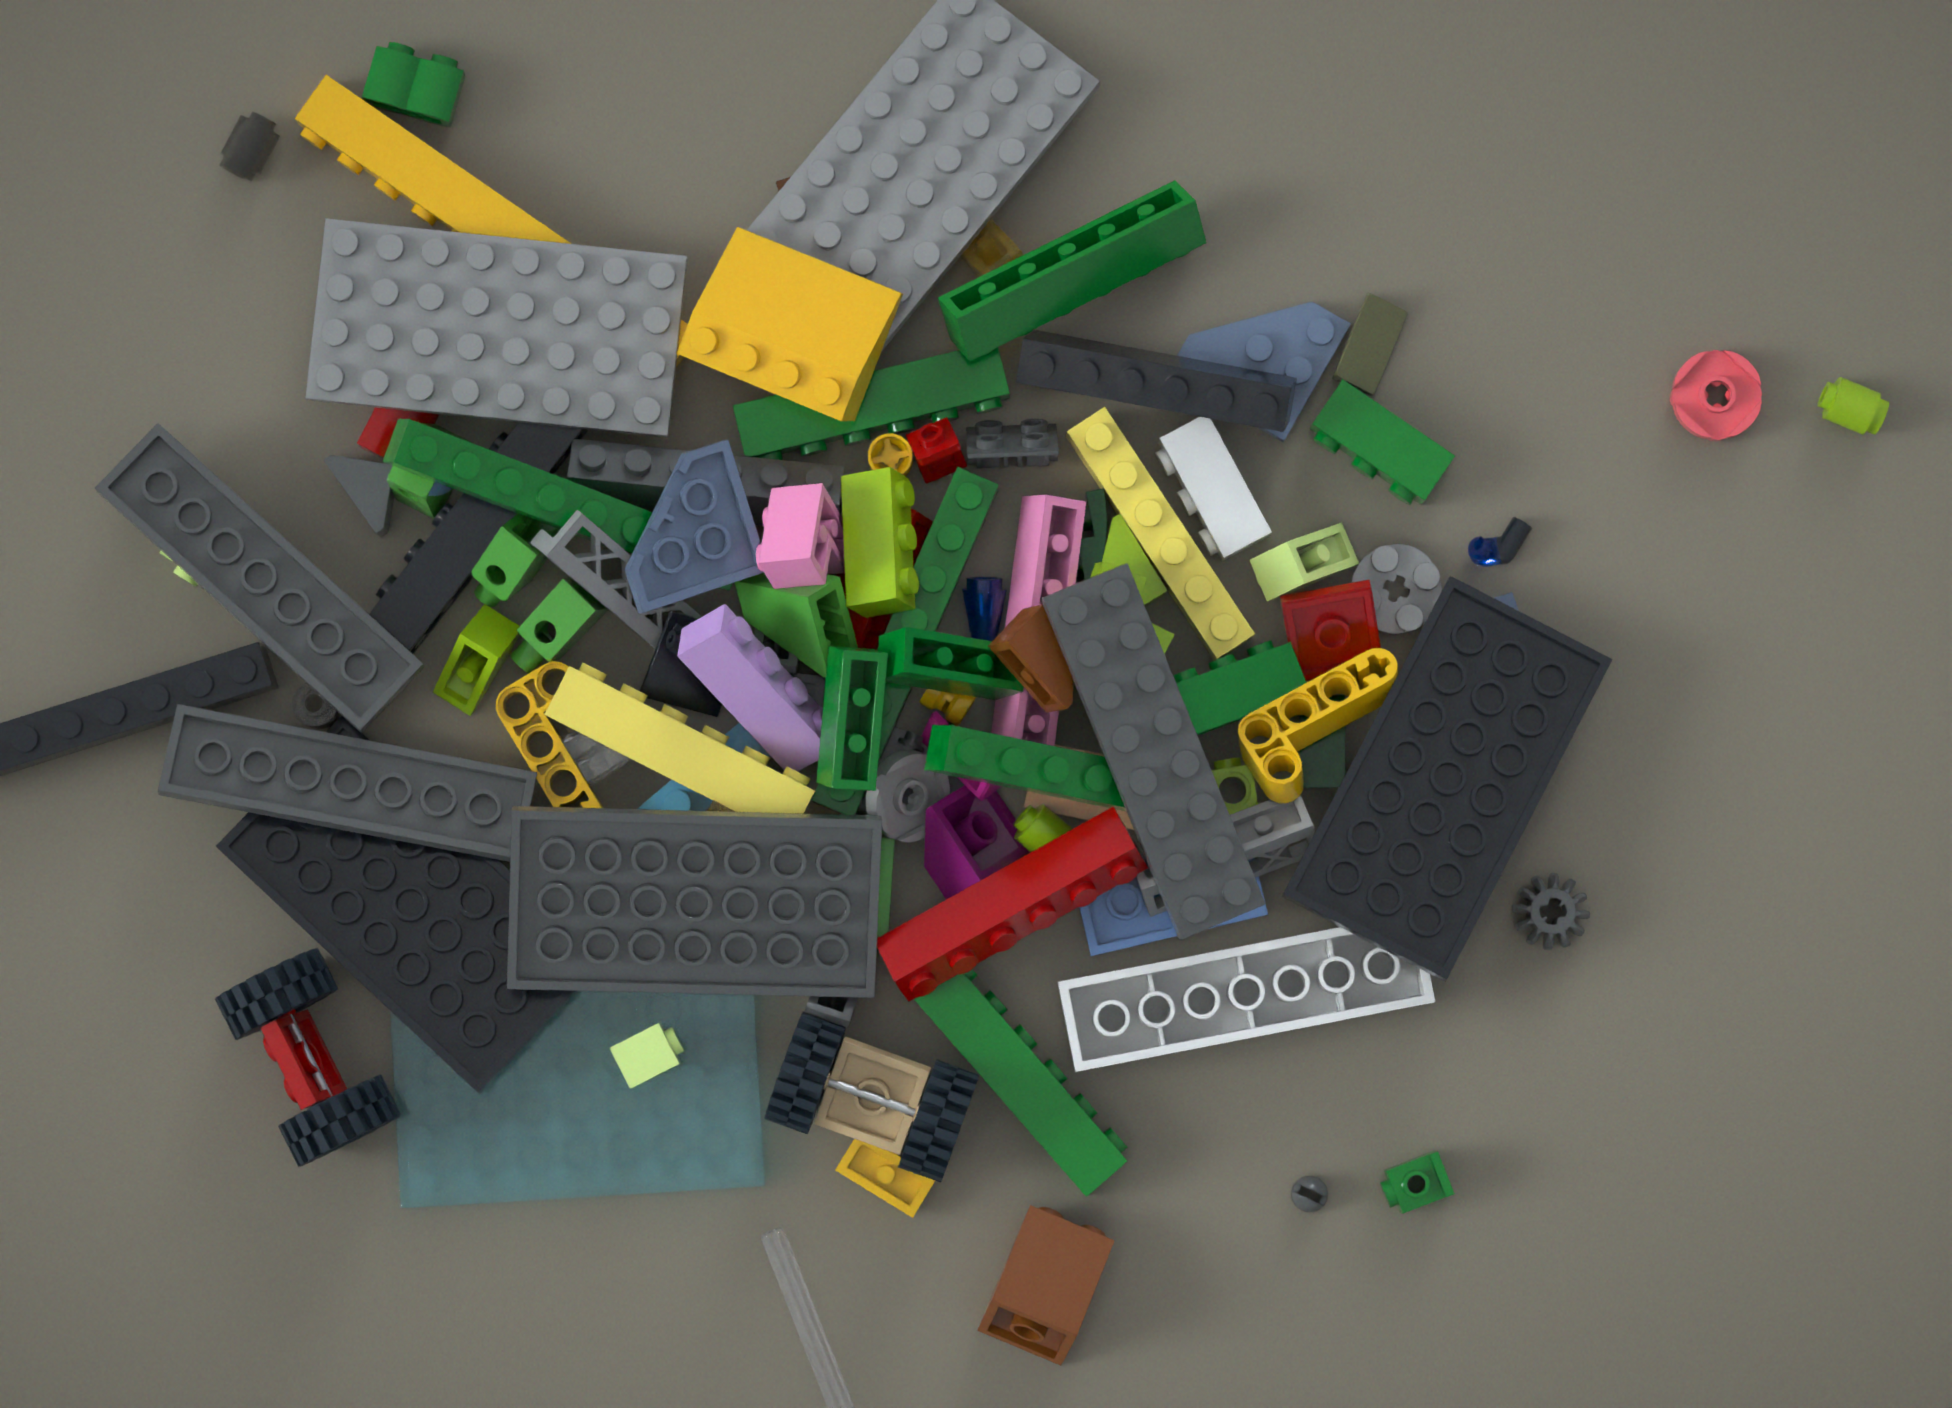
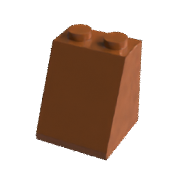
[977,1205,1115,1366]

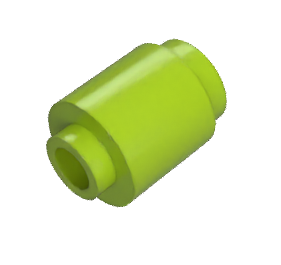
[1818,377,1889,435]
[1013,804,1073,852]

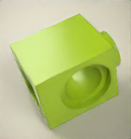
[1212,757,1258,815]

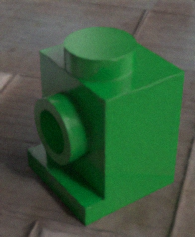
[1380,1150,1455,1214]

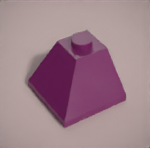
[924,785,1030,899]

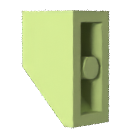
[1249,522,1359,601]

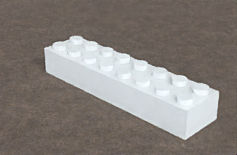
[1057,927,1435,1072]

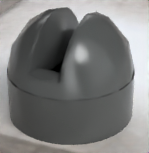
[1291,1176,1328,1212]

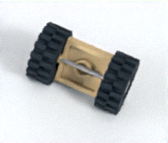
[764,1011,979,1183]

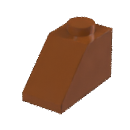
[988,605,1073,713]

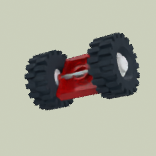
[215,948,402,1167]

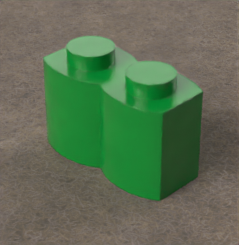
[362,42,465,128]

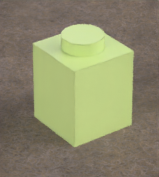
[610,1023,684,1089]

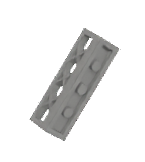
[530,510,702,649]
[1136,795,1315,917]

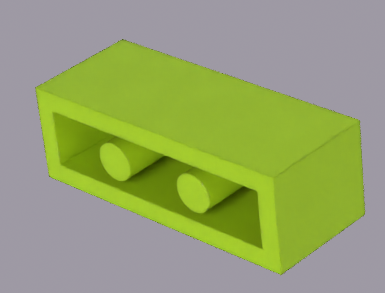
[841,467,919,618]

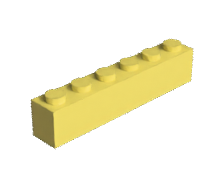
[1066,407,1255,661]
[544,662,815,814]

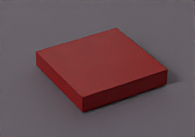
[1280,580,1381,681]

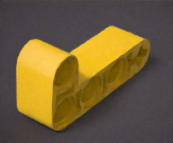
[1238,648,1398,804]
[496,661,604,808]

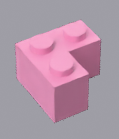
[756,483,845,589]

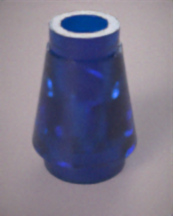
[962,577,1007,641]

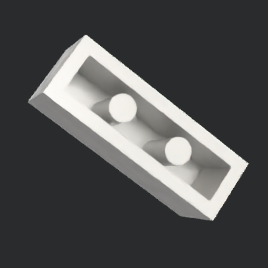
[1155,417,1272,561]

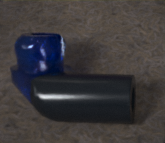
[1468,517,1532,567]

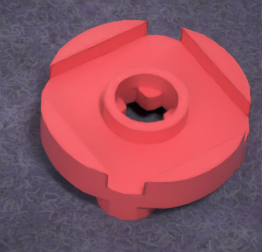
[1669,350,1762,442]

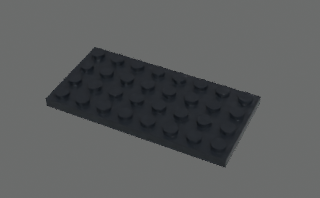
[1282,576,1613,982]
[216,715,578,1095]

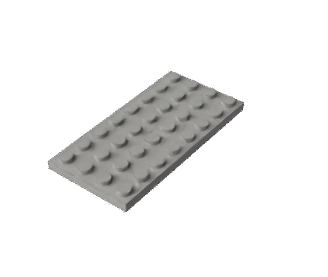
[747,0,1100,352]
[305,218,688,438]

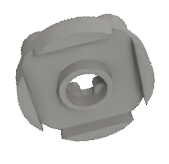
[1351,544,1442,635]
[866,750,950,843]

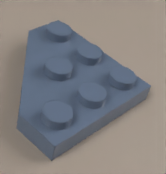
[1177,302,1351,442]
[624,440,764,613]

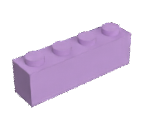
[677,604,823,772]

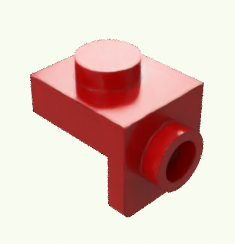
[906,417,967,484]

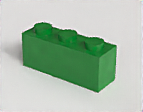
[1309,379,1455,505]
[878,627,1024,700]
[1173,640,1306,736]
[816,646,888,791]

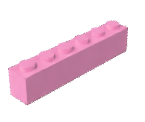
[991,495,1086,746]

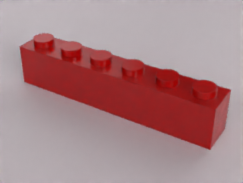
[877,806,1148,1002]

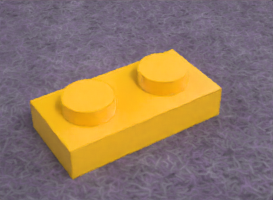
[835,1139,935,1218]

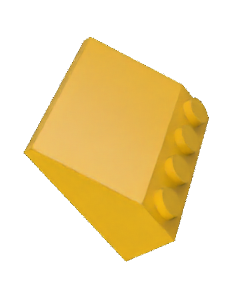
[677,227,904,421]

